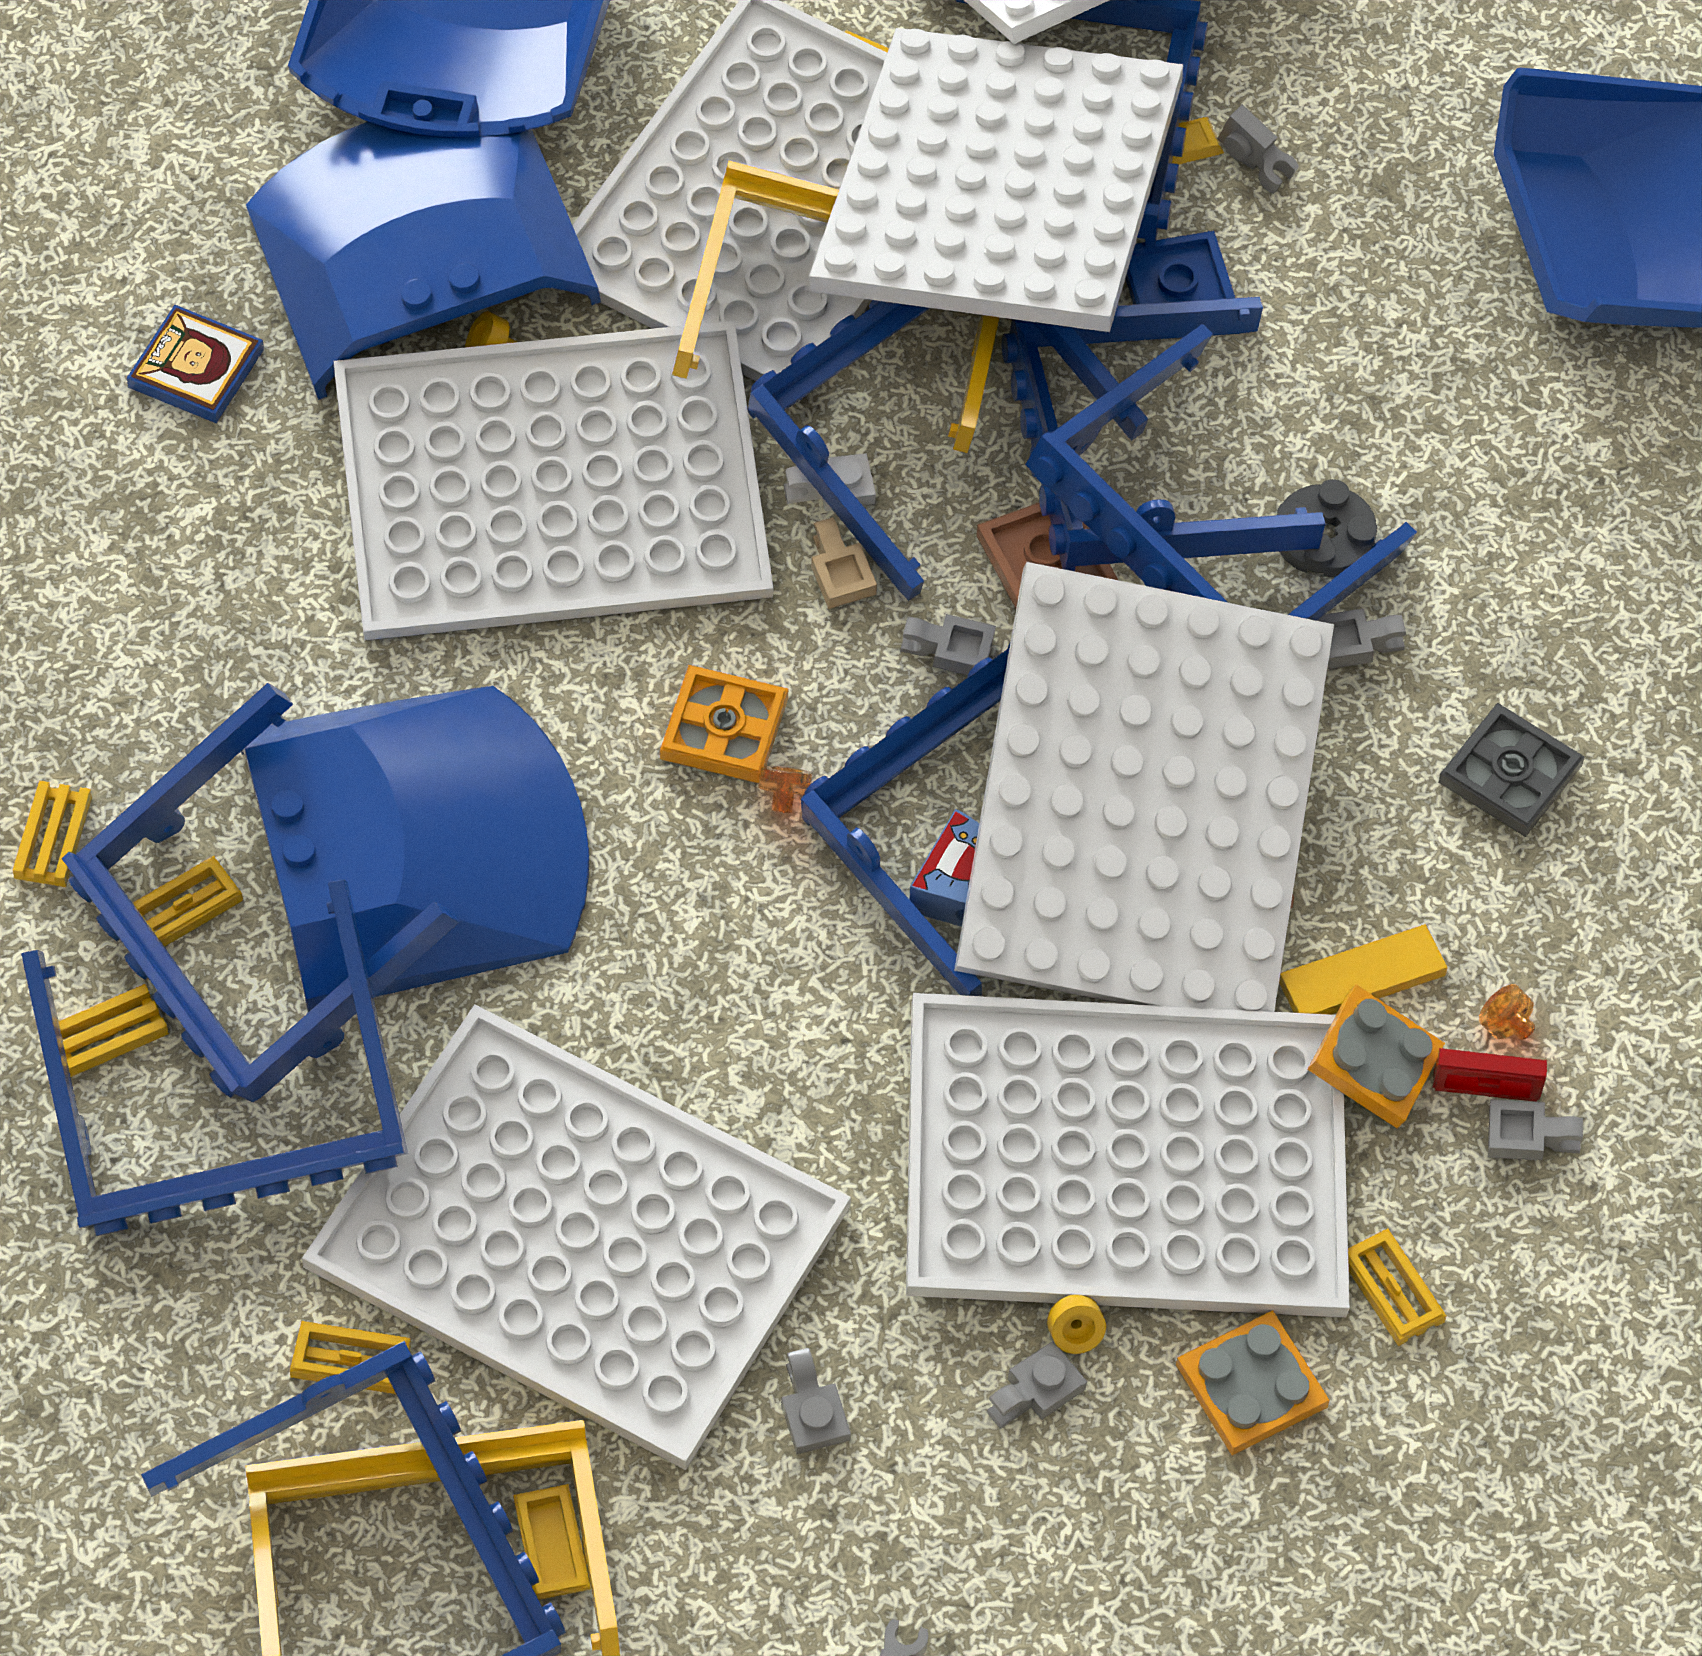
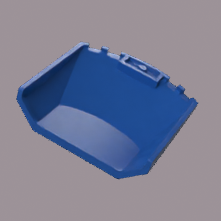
[288,0,610,138]
[1493,67,1702,328]
[246,122,601,400]
[241,686,589,1012]

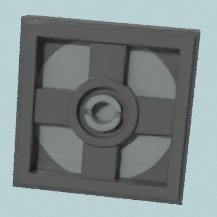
[1438,702,1585,837]

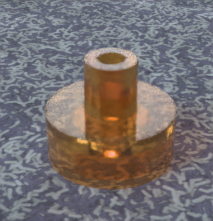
[758,766,813,813]
[1479,984,1535,1040]

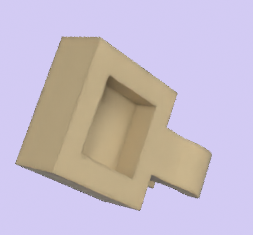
[811,517,877,609]

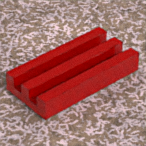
[1432,1048,1547,1102]

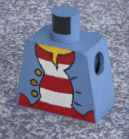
[909,809,979,927]

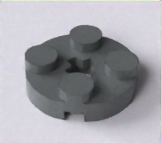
[1277,479,1377,577]

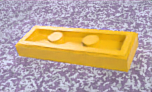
[1279,924,1448,1015]

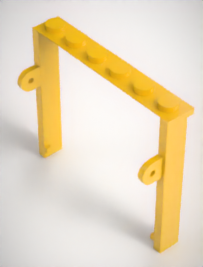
[672,160,999,453]
[245,1420,620,1656]

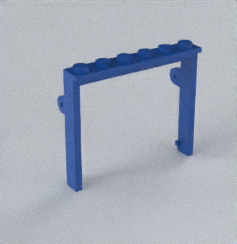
[956,0,1208,248]
[1001,297,1325,572]
[748,300,1148,601]
[1025,324,1417,621]
[801,642,1011,996]
[62,683,459,1102]
[21,879,408,1236]
[141,1341,566,1656]

